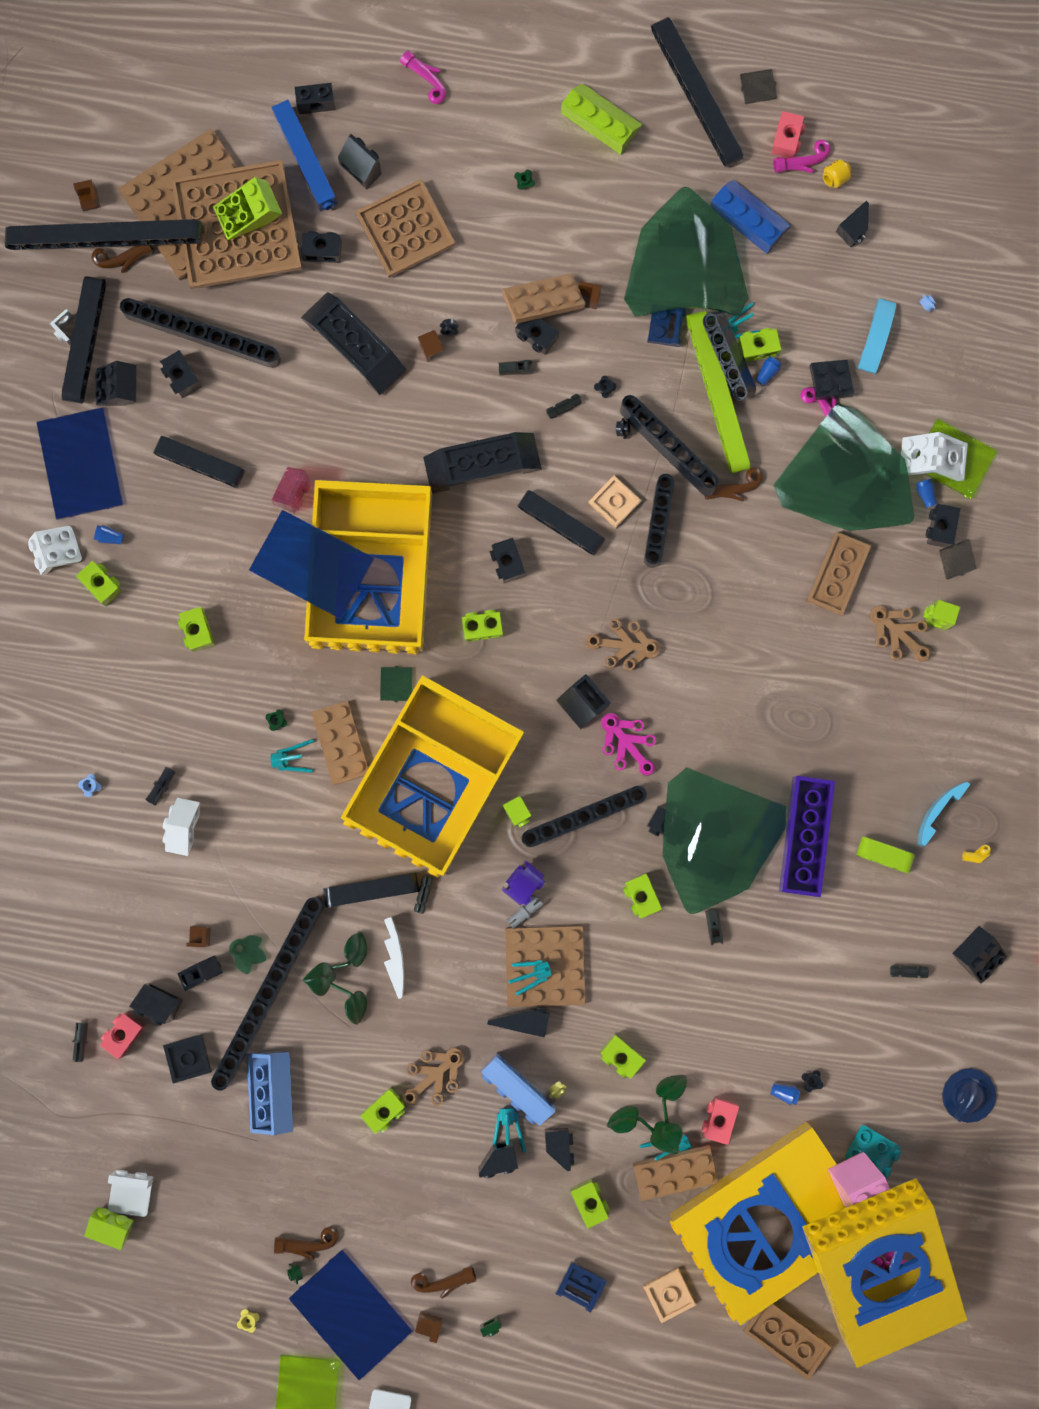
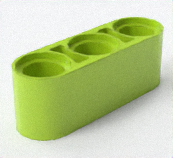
[856,837,915,873]

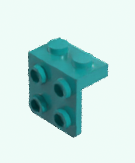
[845,1125,902,1179]

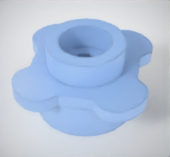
[919,294,936,312]
[78,774,102,797]

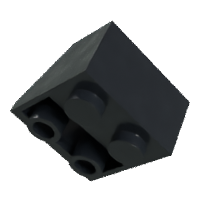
[338,134,382,189]
[95,361,137,406]
[556,674,611,730]
[952,926,1008,984]
[129,983,183,1025]

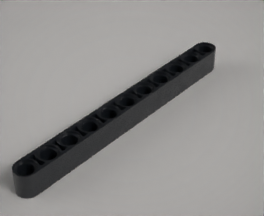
[5,219,202,250]
[211,897,324,1091]

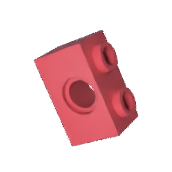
[771,111,806,158]
[99,1012,146,1059]
[702,1097,739,1145]

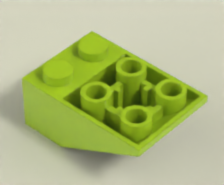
[213,177,282,240]

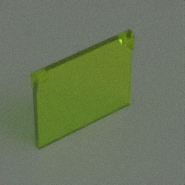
[916,419,997,499]
[276,1355,339,1409]

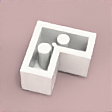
[163,798,200,856]

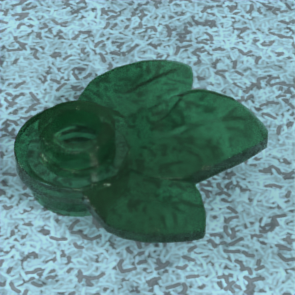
[229,935,266,974]

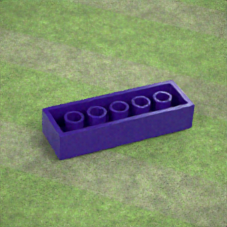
[779,776,835,897]

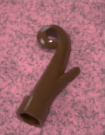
[91,245,154,273]
[704,468,763,501]
[274,1227,339,1260]
[411,1266,477,1299]

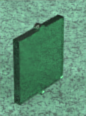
[380,666,412,703]

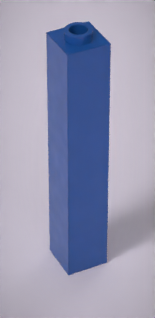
[271,100,337,211]

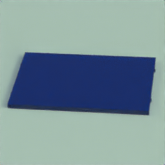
[36,407,123,520]
[249,509,374,619]
[288,1249,413,1380]

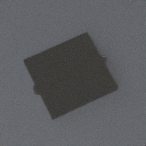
[740,69,777,104]
[939,539,977,580]

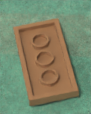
[502,273,585,324]
[806,531,871,616]
[311,701,369,785]
[633,1145,718,1201]
[743,1303,831,1380]

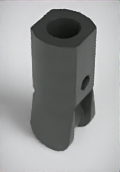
[499,360,533,376]
[705,909,723,946]

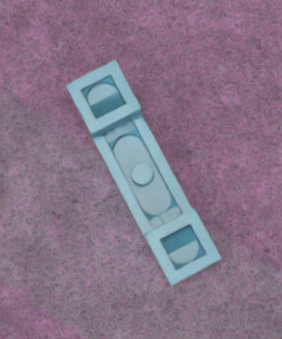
[857,298,897,374]
[918,782,970,846]

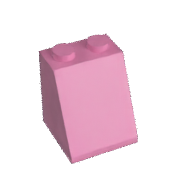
[828,1152,890,1208]

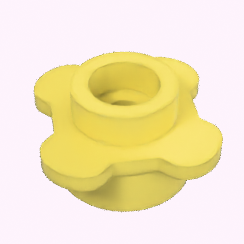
[547,1081,567,1099]
[237,1309,260,1333]

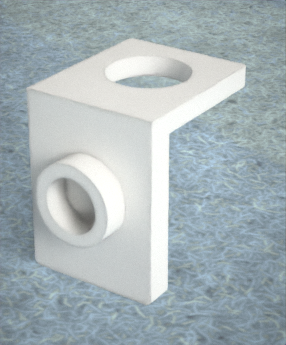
[50,309,73,346]

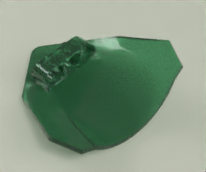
[624,187,748,317]
[773,403,914,531]
[662,767,786,914]

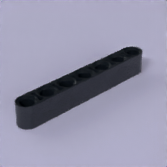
[62,276,106,404]
[620,395,719,496]
[522,786,647,847]

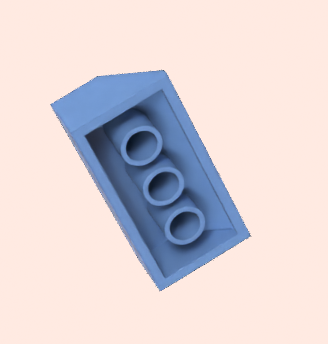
[247,1051,293,1135]
[481,1053,556,1126]

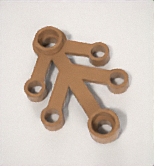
[870,606,930,662]
[586,619,660,671]
[402,1048,464,1106]

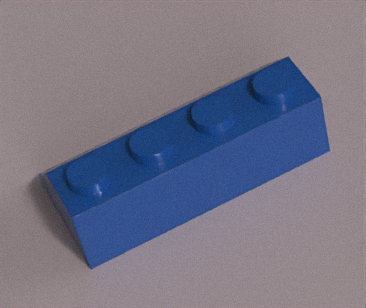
[710,180,791,254]

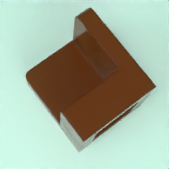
[73,179,101,211]
[578,281,601,309]
[418,330,443,362]
[186,926,211,947]
[415,1312,443,1343]

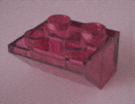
[271,467,311,514]

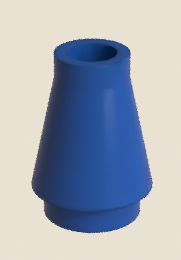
[756,356,782,386]
[915,478,937,508]
[94,525,124,545]
[770,1083,801,1105]

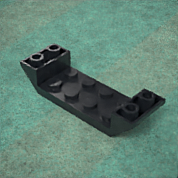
[301,292,406,396]
[423,432,542,494]

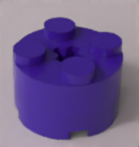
[501,860,545,906]

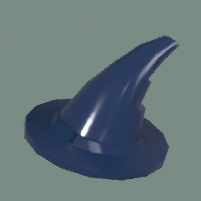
[942,1068,996,1123]

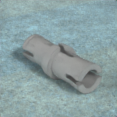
[506,896,544,929]

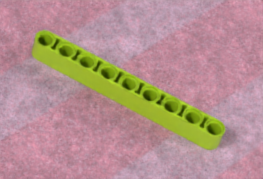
[686,311,750,474]

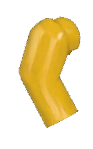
[962,845,991,863]

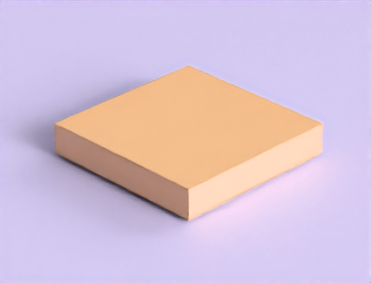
[588,475,642,529]
[643,1267,696,1323]

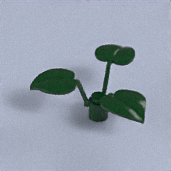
[302,931,367,1025]
[607,1075,687,1154]

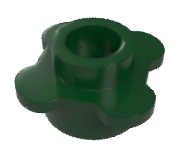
[514,169,535,190]
[265,709,287,731]
[287,1263,303,1285]

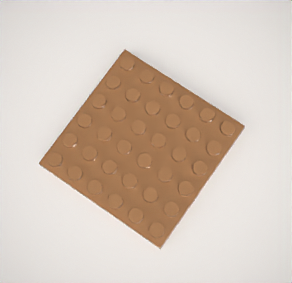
[118,129,238,280]
[171,160,302,289]

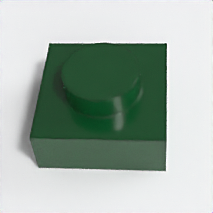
[480,1316,501,1337]

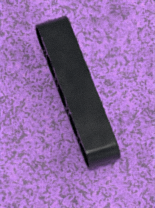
[703,310,756,401]
[153,436,245,488]
[644,474,674,568]
[517,490,605,556]
[323,873,419,908]

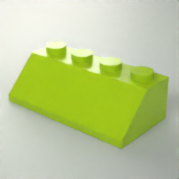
[561,83,643,155]

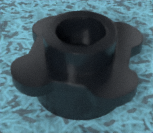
[440,319,459,336]
[594,376,616,398]
[616,418,630,439]
[801,1070,823,1092]

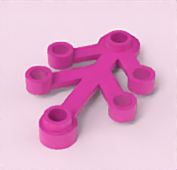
[601,713,656,776]

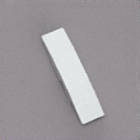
[384,916,404,999]

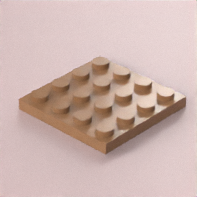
[355,179,455,278]
[505,926,585,1007]

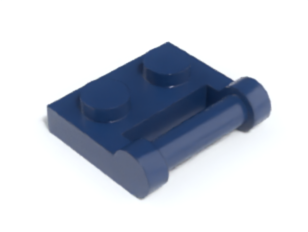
[647,304,686,347]
[555,1261,607,1313]

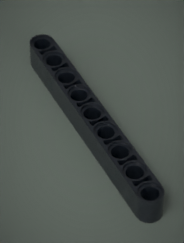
[651,17,743,167]
[120,298,281,368]

